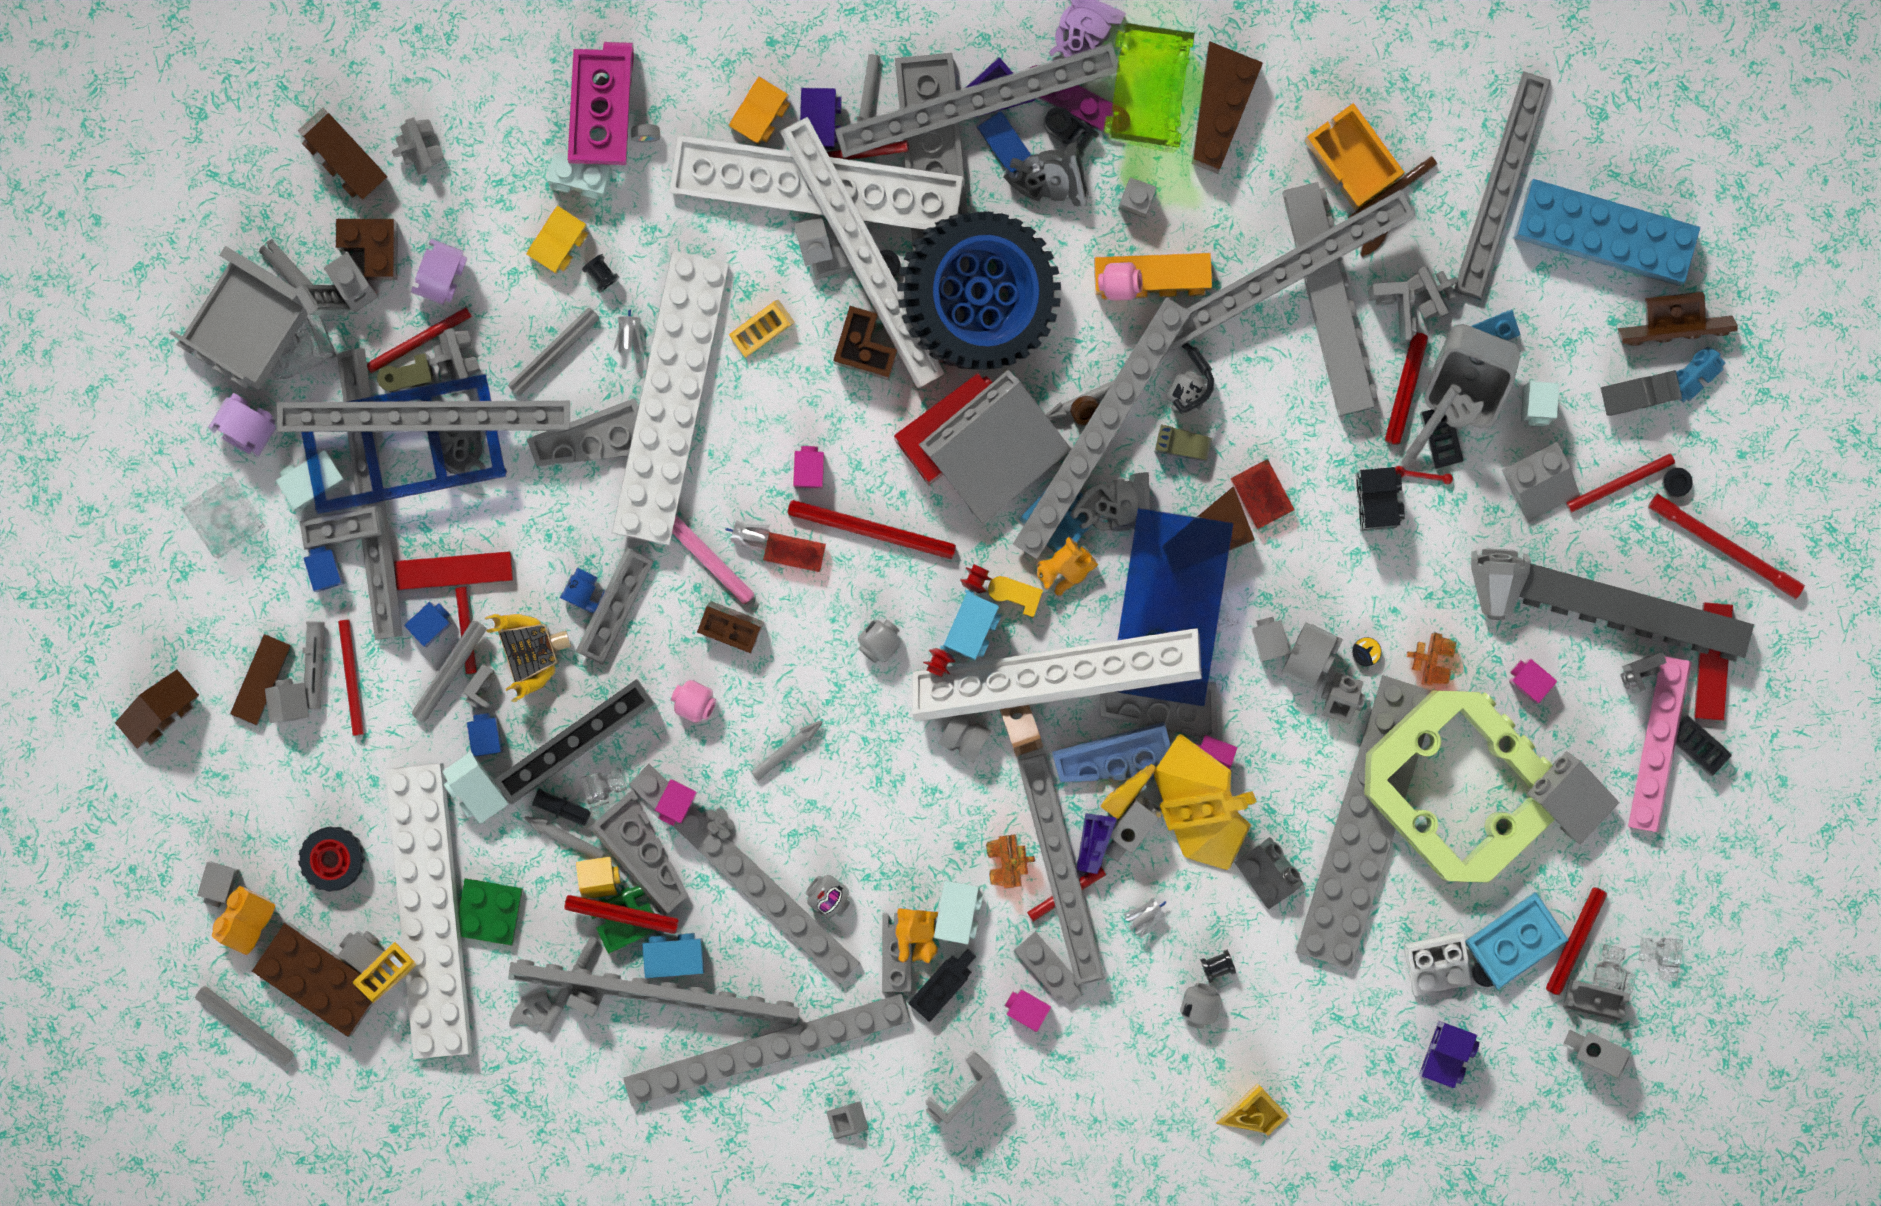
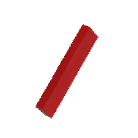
[394,551,513,590]
[1694,602,1733,721]

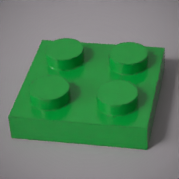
[458,878,523,946]

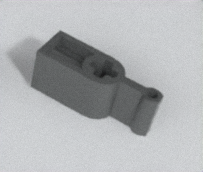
[1600,370,1683,416]

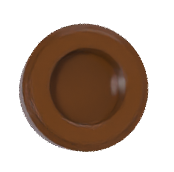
[1070,396,1099,426]

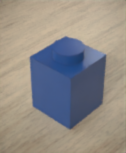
[303,546,345,592]
[404,602,452,648]
[467,713,503,757]

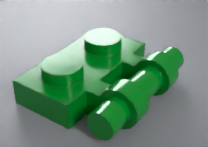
[591,885,657,954]

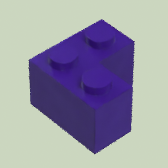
[1419,1020,1480,1088]

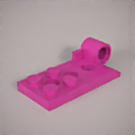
[567,42,634,165]

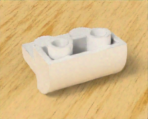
[1404,932,1471,996]

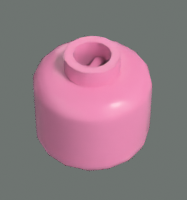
[1098,262,1143,301]
[671,680,716,723]

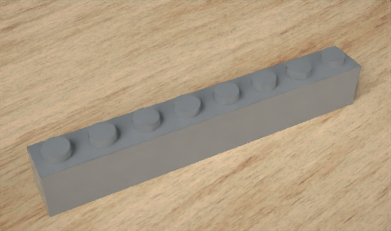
[1282,182,1378,417]

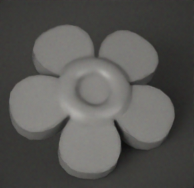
[705,808,735,839]

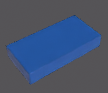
[977,111,1031,173]

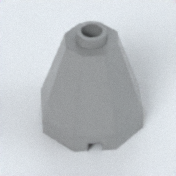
[1471,548,1531,620]

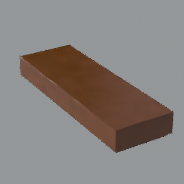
[230,634,292,725]

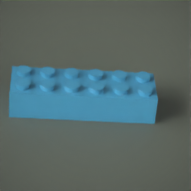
[1513,179,1701,286]

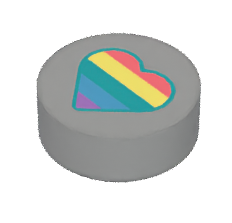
[631,124,660,143]

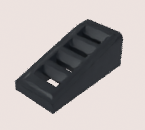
[1420,409,1464,469]
[1676,715,1732,776]

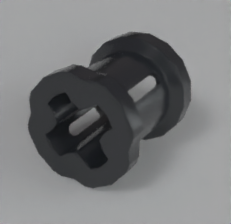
[582,254,619,293]
[1200,949,1236,983]

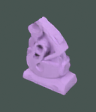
[1049,0,1126,57]

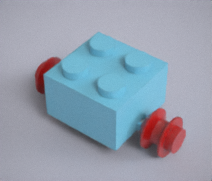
[923,564,1002,677]

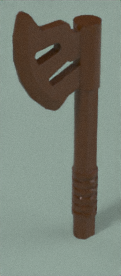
[1348,156,1437,257]

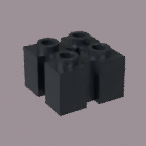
[1355,467,1405,531]

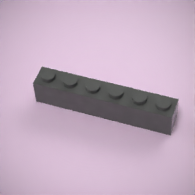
[493,679,655,804]

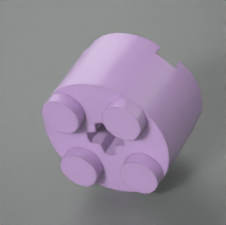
[410,239,467,305]
[208,393,276,457]

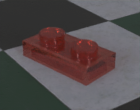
[763,532,826,573]

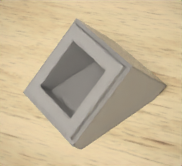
[826,1102,868,1139]

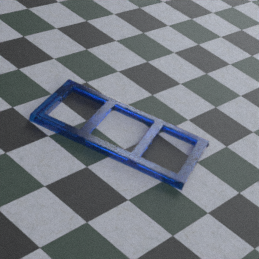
[301,374,507,514]

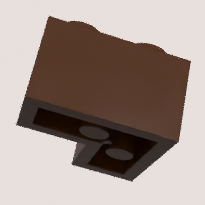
[336,219,398,280]
[833,306,897,380]
[115,669,199,749]

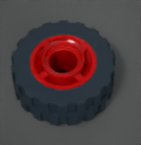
[298,826,365,892]

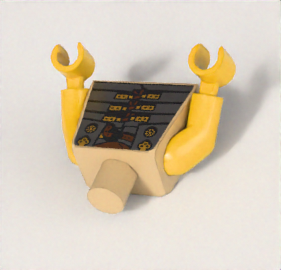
[485,614,571,703]

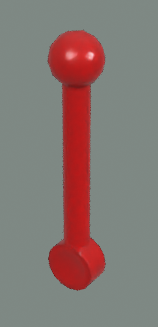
[1395,466,1453,485]

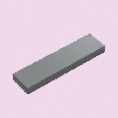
[294,284,351,315]
[575,548,654,665]

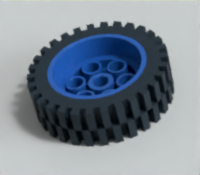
[897,211,1061,370]

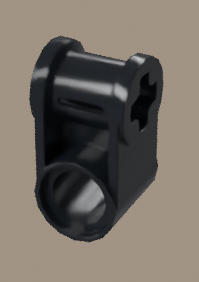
[1044,107,1099,158]

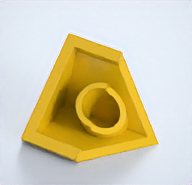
[1216,1083,1288,1136]

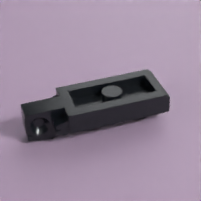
[908,948,976,1022]

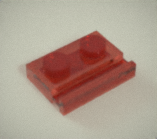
[1230,459,1295,530]

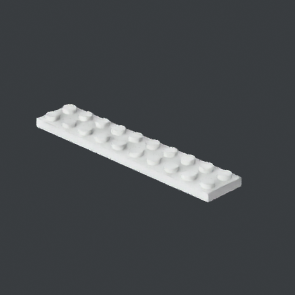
[669,135,964,230]
[612,251,729,546]
[912,628,1202,722]
[385,763,472,1059]

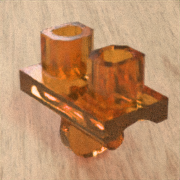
[1406,632,1457,686]
[986,834,1035,889]

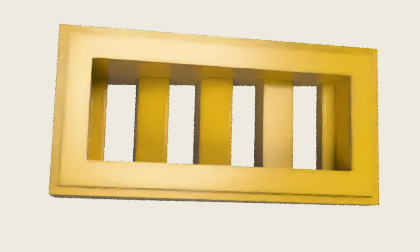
[728,300,795,358]
[1100,764,1156,819]
[352,942,416,1003]

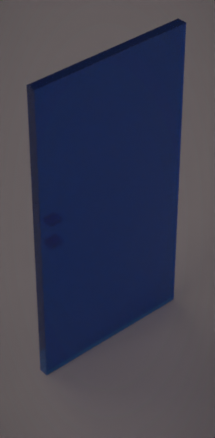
[1116,508,1234,706]

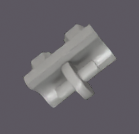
[392,117,444,175]
[1407,266,1458,319]
[428,328,480,385]

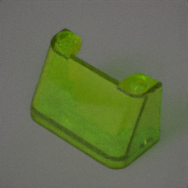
[1104,23,1195,153]

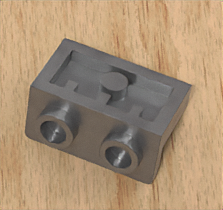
[1620,652,1667,693]

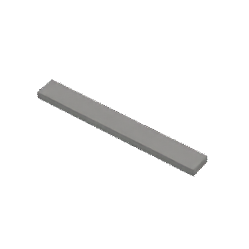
[1453,71,1551,300]
[1017,753,1105,986]

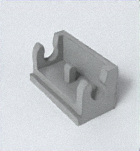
[1563,979,1631,1021]

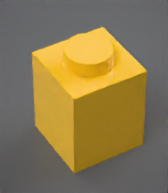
[576,857,621,899]

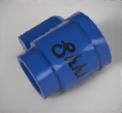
[559,568,605,614]

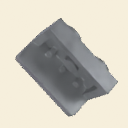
[1234,837,1303,910]

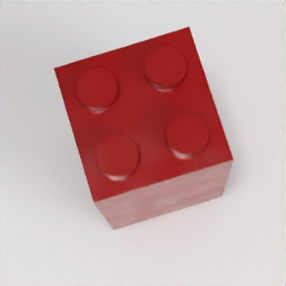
[894,373,992,486]

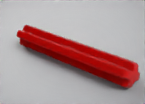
[1385,332,1428,445]
[1546,887,1607,995]
[564,895,679,934]

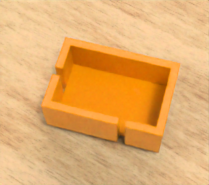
[1304,103,1405,211]

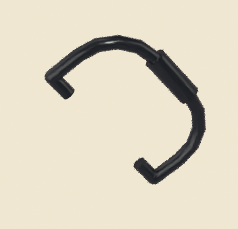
[1172,343,1214,414]

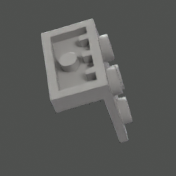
[1368,282,1416,345]

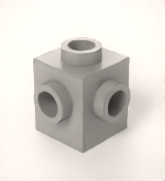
[1321,672,1365,724]

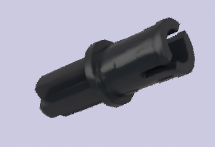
[532,788,591,826]

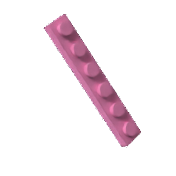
[1628,656,1692,833]

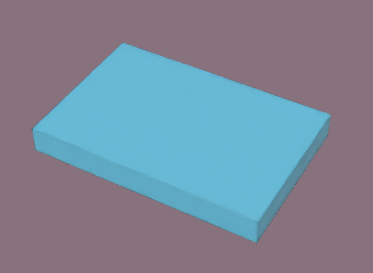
[1465,892,1569,990]

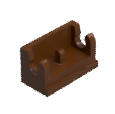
[697,601,764,654]

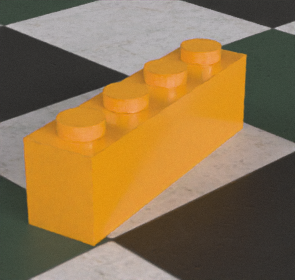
[1094,253,1212,300]

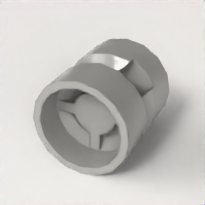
[938,715,991,763]

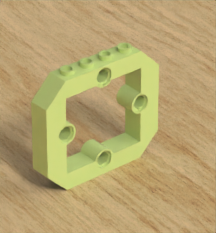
[1364,690,1555,883]

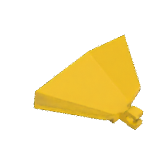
[1153,734,1257,870]

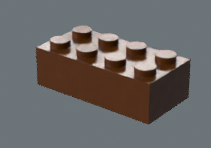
[252,922,378,1037]

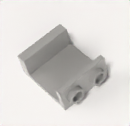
[1527,751,1620,845]
[926,1050,995,1124]

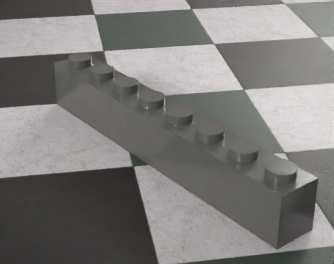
[1519,563,1754,662]

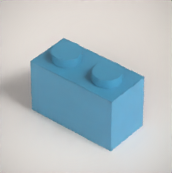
[642,933,705,978]

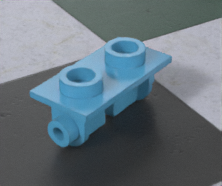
[1471,309,1521,341]
[1677,346,1726,403]

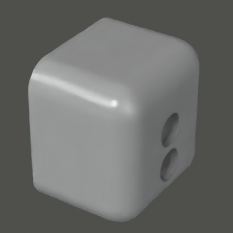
[1425,324,1520,429]

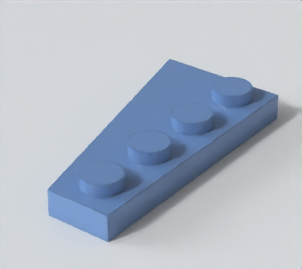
[1052,722,1171,782]

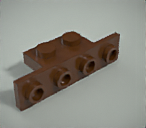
[1618,292,1738,346]

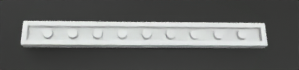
[780,117,945,388]

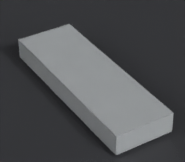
[299,506,385,550]

